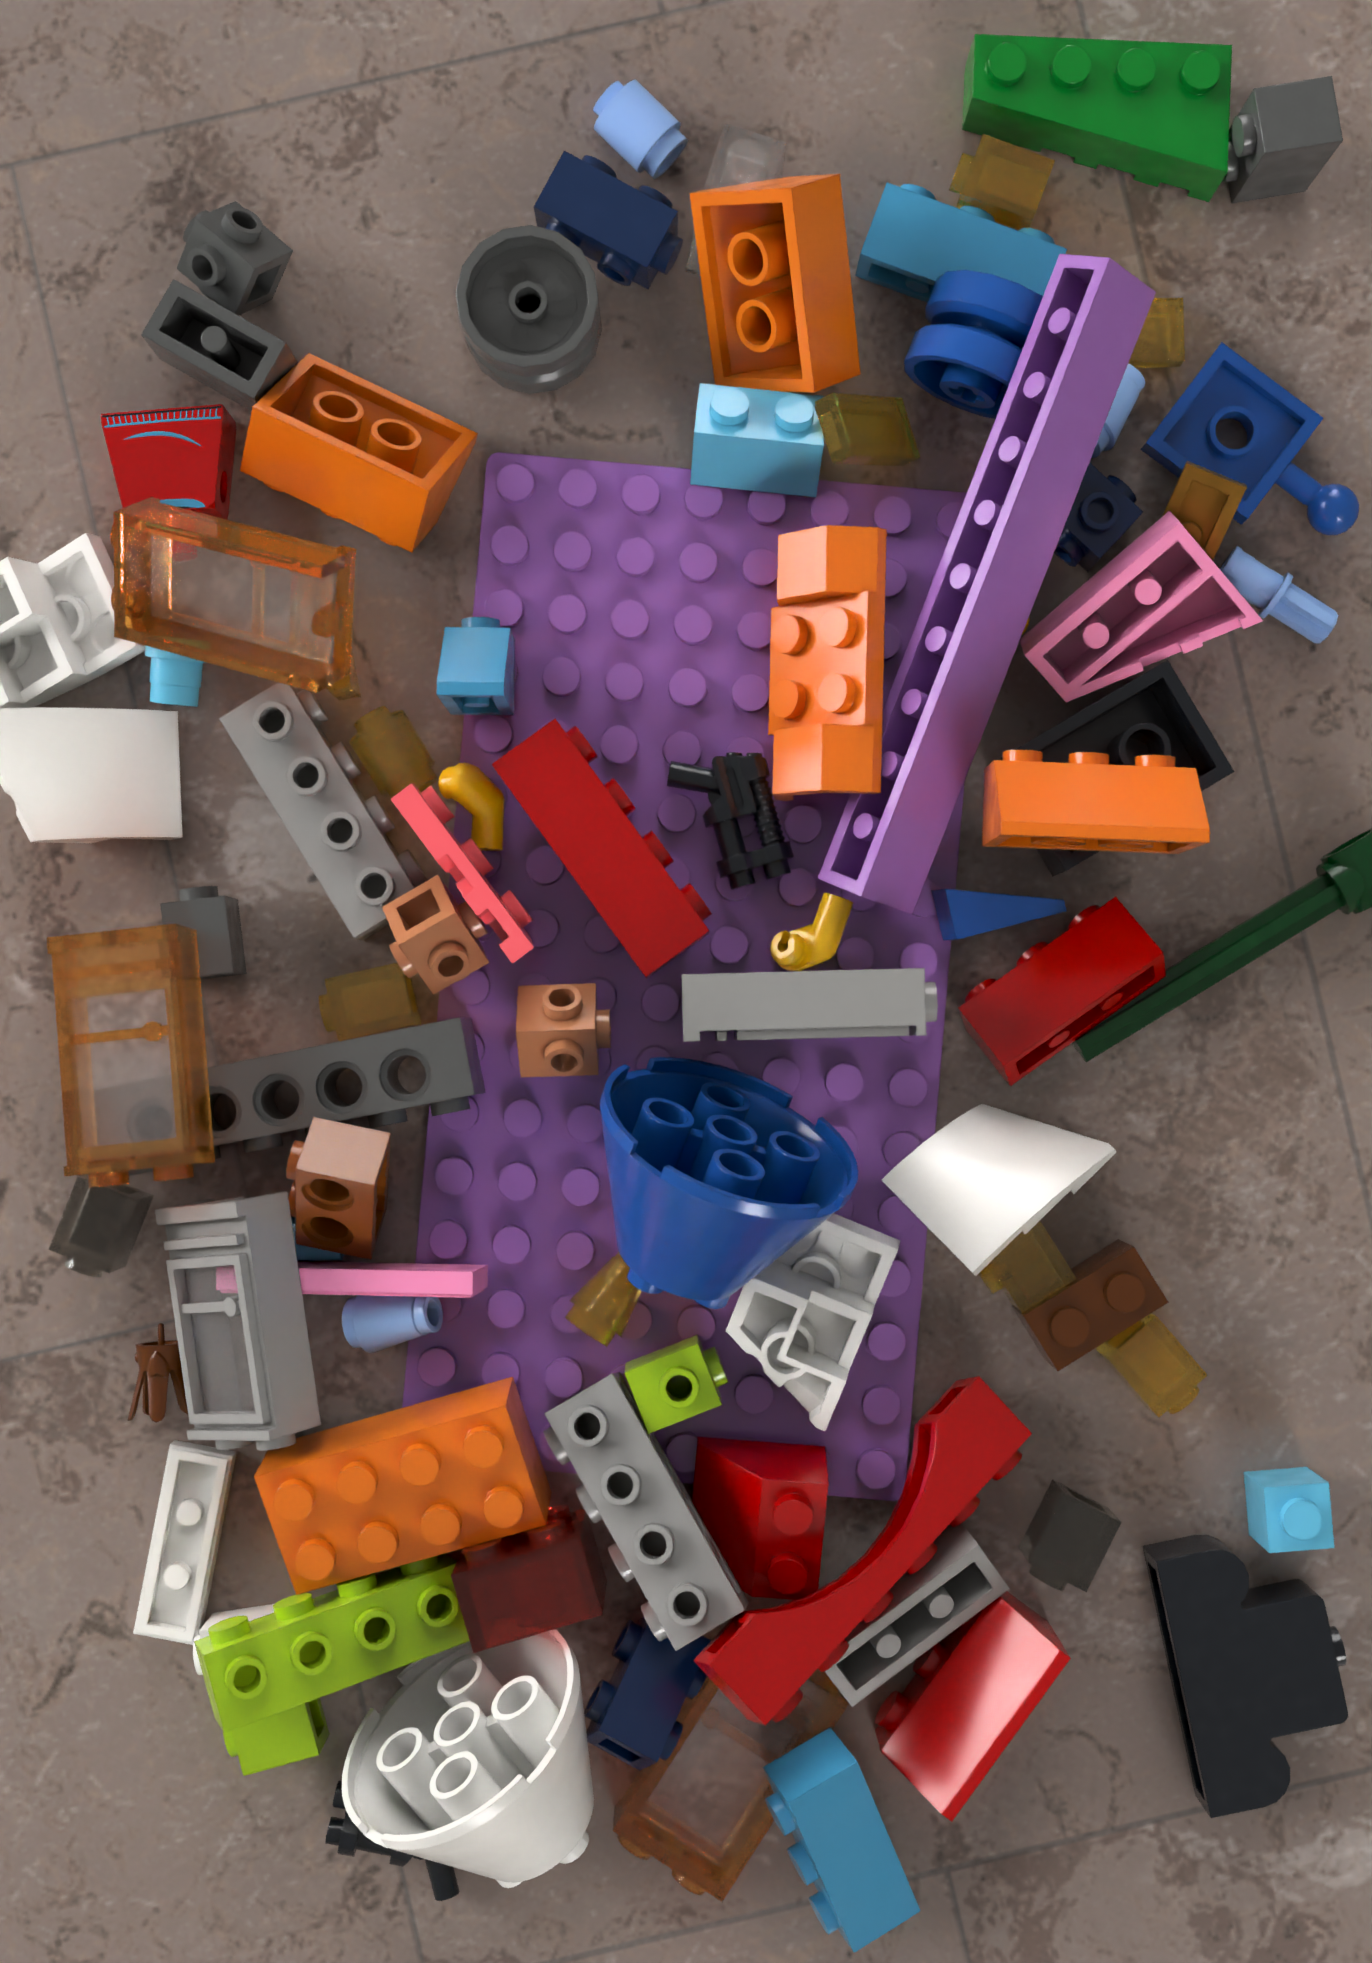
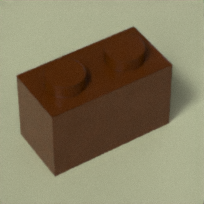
[1012,1239,1169,1371]

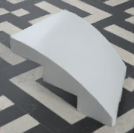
[0,533,148,708]
[0,707,183,843]
[881,1104,1116,1276]
[726,1214,900,1431]

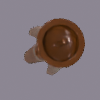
[128,1323,188,1423]

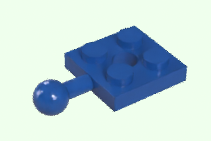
[1140,342,1359,535]

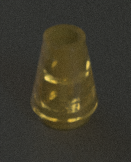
[565,1251,642,1347]

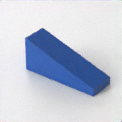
[931,889,1067,941]

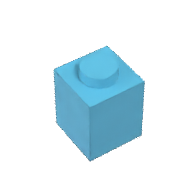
[1244,1467,1335,1553]

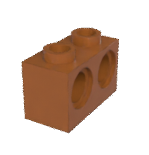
[286,1117,391,1260]

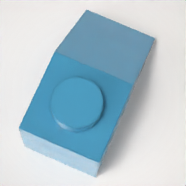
[436,617,515,715]

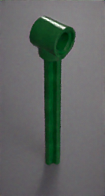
[1072,828,1372,1063]

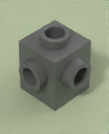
[177,201,293,316]

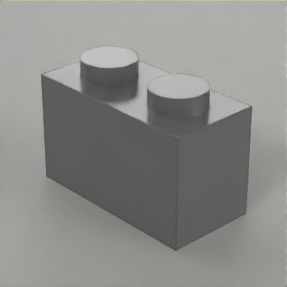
[1222,76,1343,203]
[141,279,298,411]

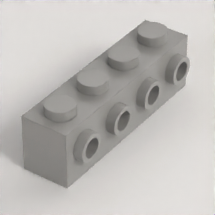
[219,678,428,941]
[544,1372,749,1651]

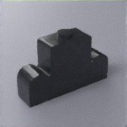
[1143,1535,1348,1818]

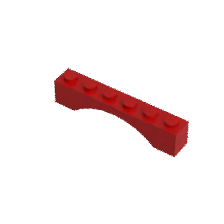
[693,1376,1032,1726]

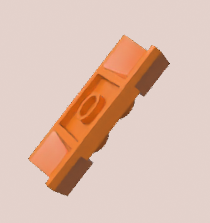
[768,525,887,801]

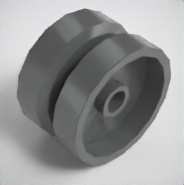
[455,225,602,394]

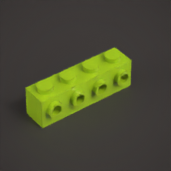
[194,1553,479,1734]

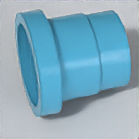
[145,643,211,707]

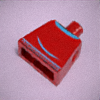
[101,404,236,561]

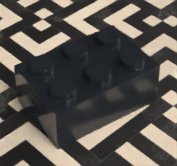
[998,660,1234,876]

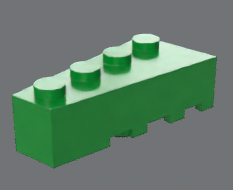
[962,34,1232,202]

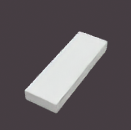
[133,1440,237,1645]

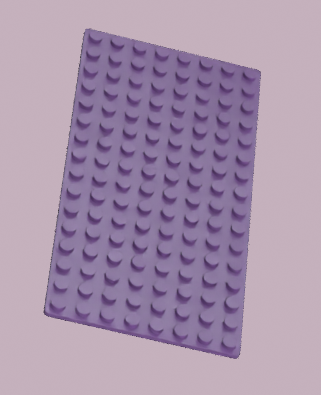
[402,452,967,1501]

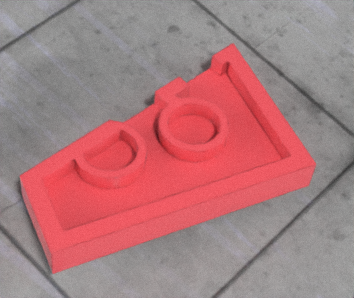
[391,782,534,964]

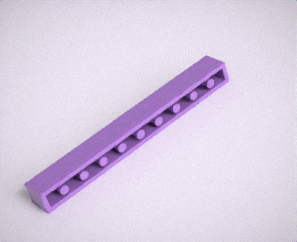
[818,254,1156,915]

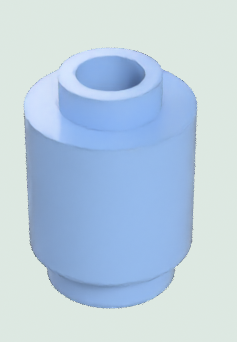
[593,79,688,179]

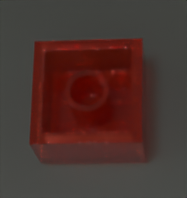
[451,1505,607,1653]

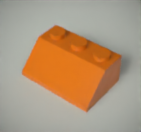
[689,174,861,393]
[240,353,478,553]
[982,750,1210,854]

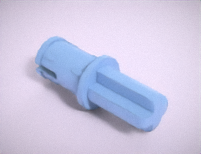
[1220,546,1338,644]

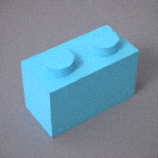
[690,383,828,497]

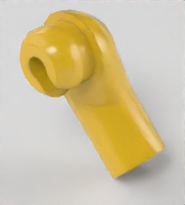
[438,762,505,851]
[770,892,854,971]

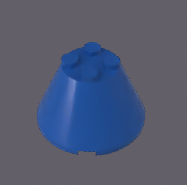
[600,1057,859,1309]

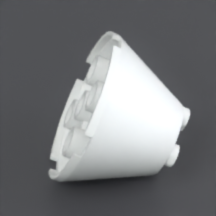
[342,1616,594,1888]

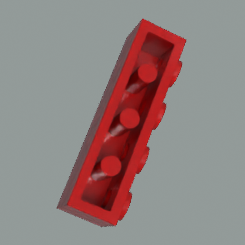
[491,718,712,979]

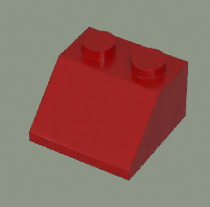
[692,1437,829,1600]

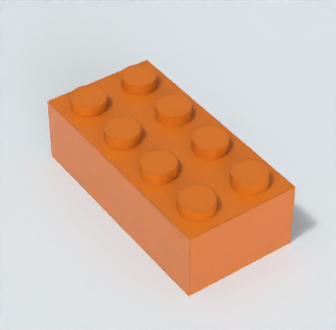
[254,1376,552,1595]

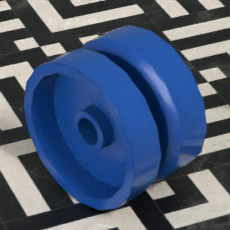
[904,270,1043,419]

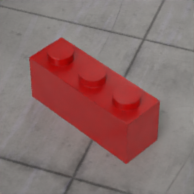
[958,896,1166,1086]

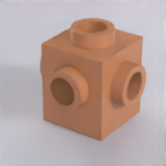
[382,875,490,995]
[516,983,611,1078]

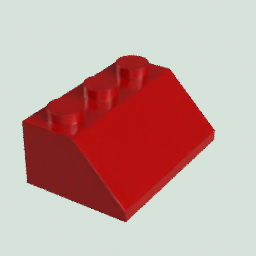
[875,1591,1071,1822]

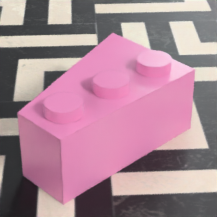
[1020,510,1263,703]

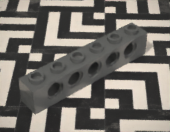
[82,1017,486,1177]

